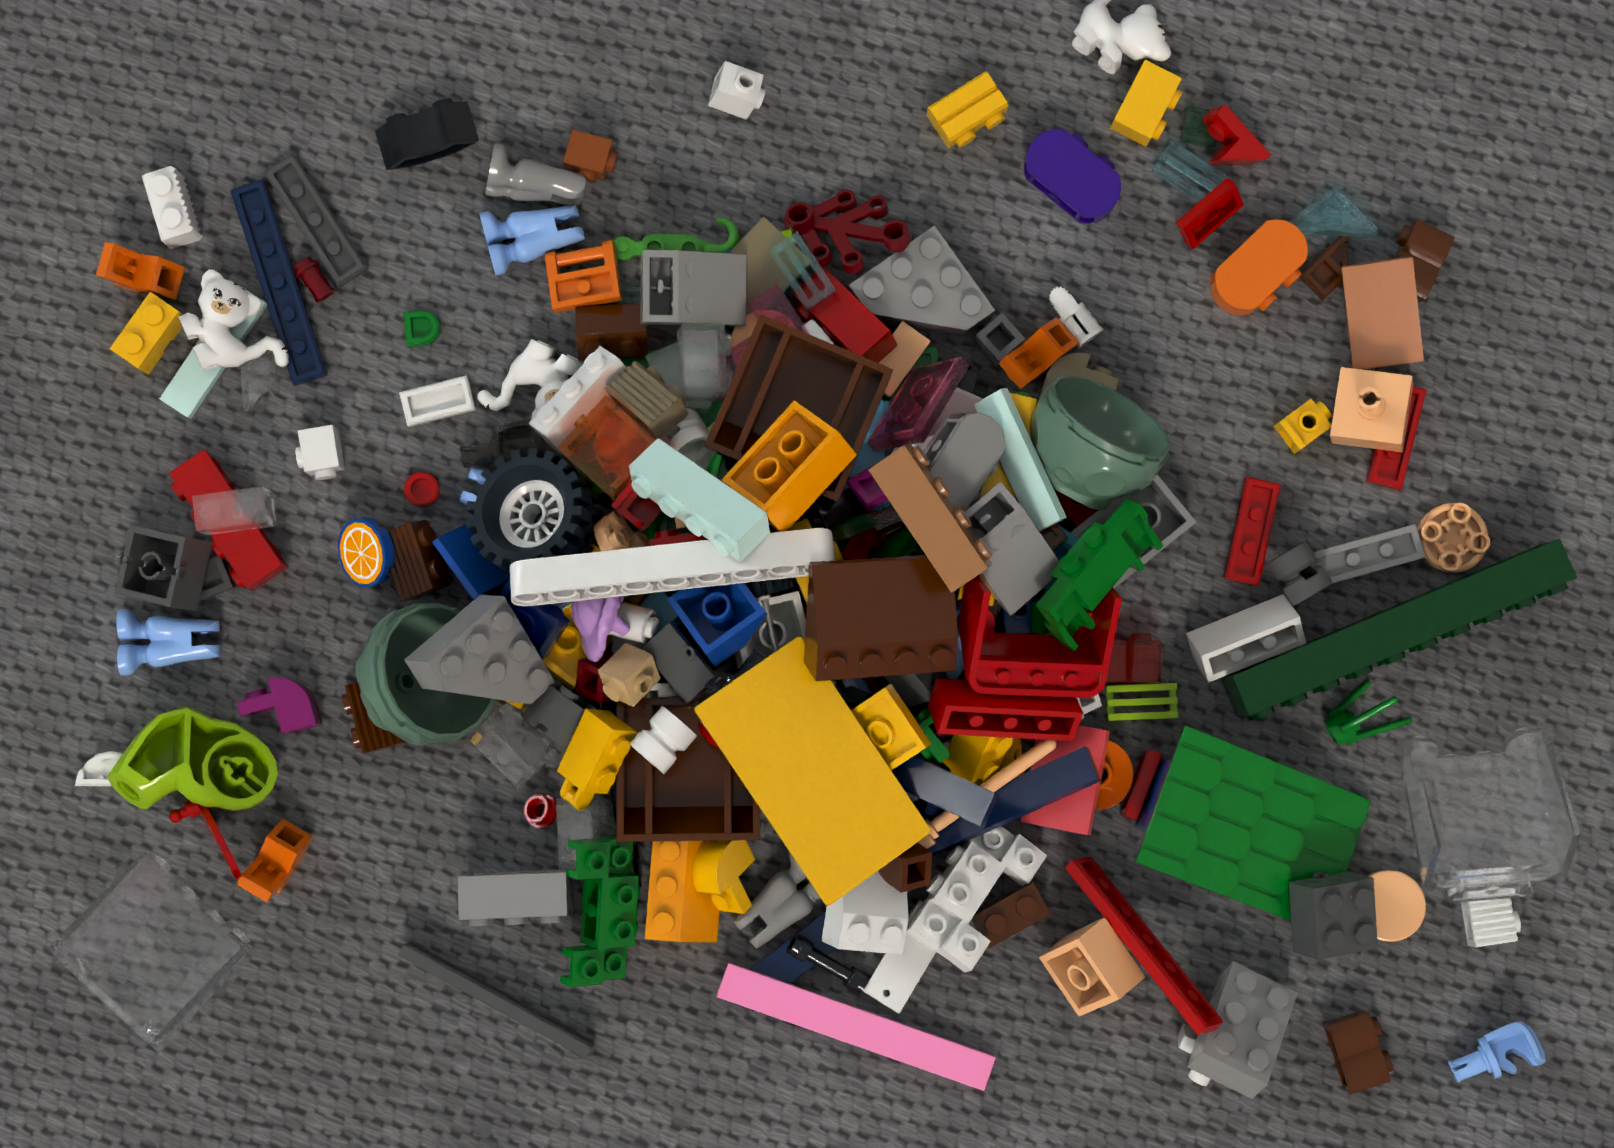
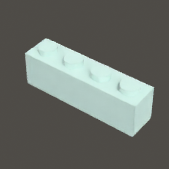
[629,438,770,562]

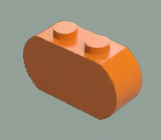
[1210,219,1308,316]

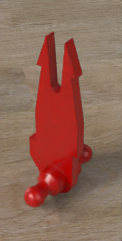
[169,800,242,879]

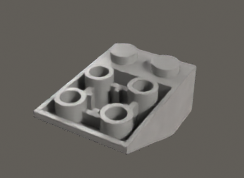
[640,250,747,326]
[965,482,1059,616]

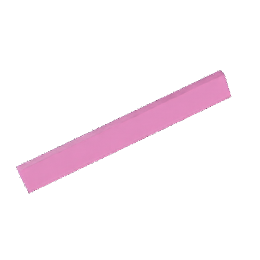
[716,962,996,1091]

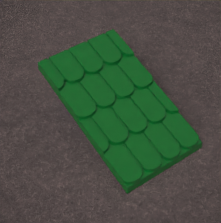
[1135,726,1371,921]

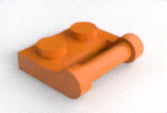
[545,240,623,313]

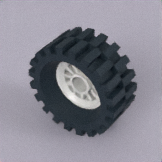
[466,448,603,574]

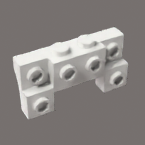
[907,826,1047,972]

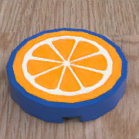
[338,517,395,588]

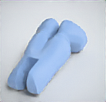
[479,205,585,276]
[116,609,220,676]

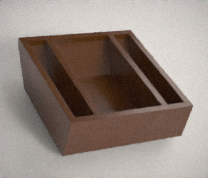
[704,314,893,502]
[617,697,761,842]

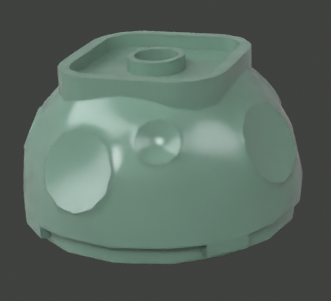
[1030,375,1171,511]
[356,603,495,746]

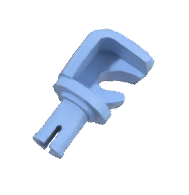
[1448,1021,1546,1083]

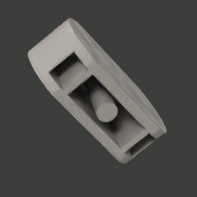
[924,413,1005,511]

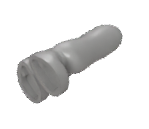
[485,143,586,206]
[733,853,821,949]

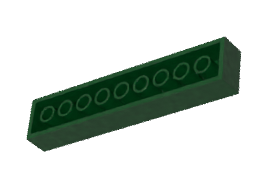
[1221,538,1577,721]

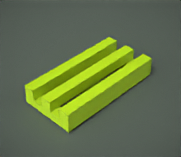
[1105,683,1179,721]

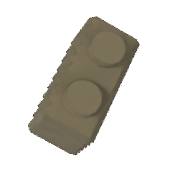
[605,361,688,441]

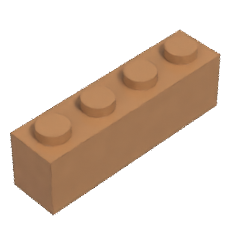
[869,443,993,593]

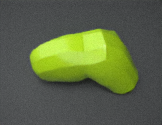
[108,706,278,811]

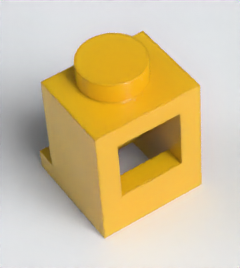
[1273,398,1332,454]

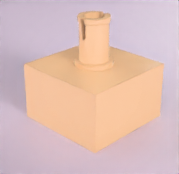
[1330,367,1413,453]
[1039,917,1145,1016]

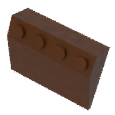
[804,555,958,681]

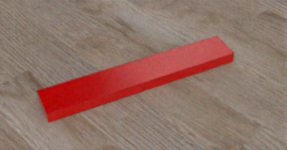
[1065,857,1223,1035]

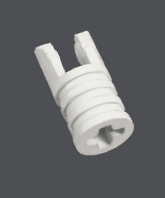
[1049,286,1103,349]

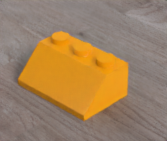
[721,400,857,532]
[645,841,720,942]

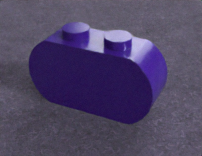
[1024,129,1121,224]

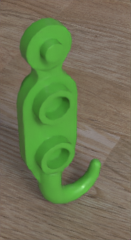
[614,217,740,261]

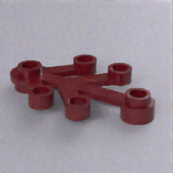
[784,190,911,274]

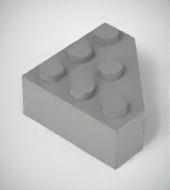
[848,225,995,337]
[404,595,555,704]

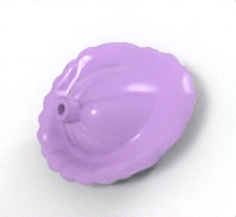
[571,596,630,662]

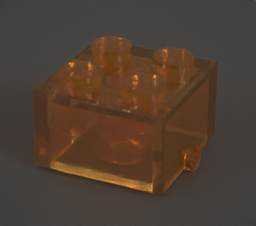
[557,395,656,501]

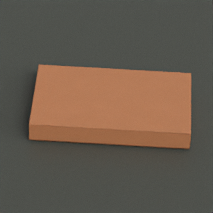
[1341,256,1424,369]

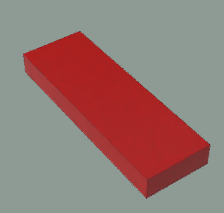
[1366,386,1427,491]
[1223,477,1281,586]

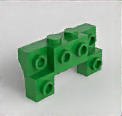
[1035,498,1163,651]
[560,835,640,987]

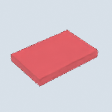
[1020,725,1110,836]

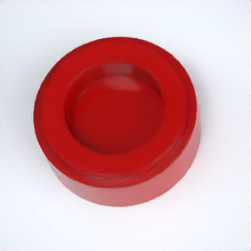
[404,472,440,507]

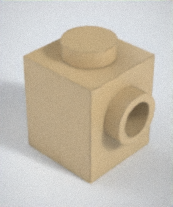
[598,643,661,707]

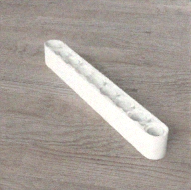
[509,528,835,606]

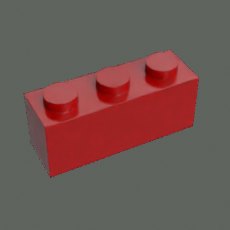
[792,267,897,363]

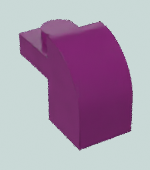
[237,678,323,734]

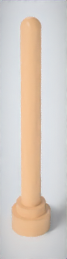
[918,740,1057,849]

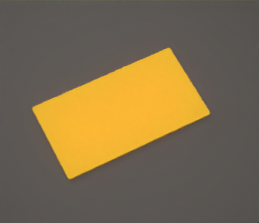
[694,636,931,906]

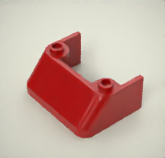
[958,576,1122,698]

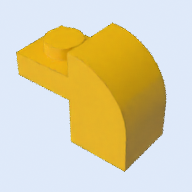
[692,840,755,914]

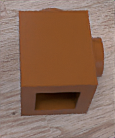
[563,129,619,183]

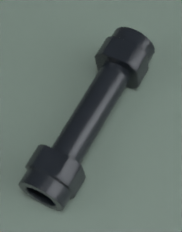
[786,934,869,994]

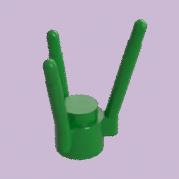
[1324,680,1412,746]

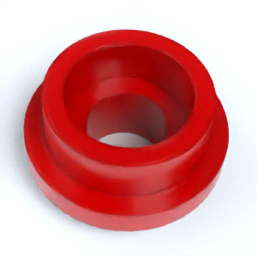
[524,793,558,829]

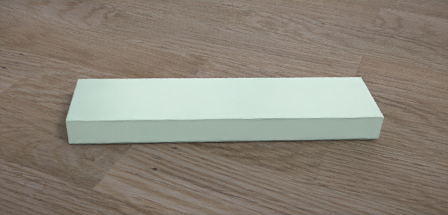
[159,285,267,419]
[974,388,1067,532]

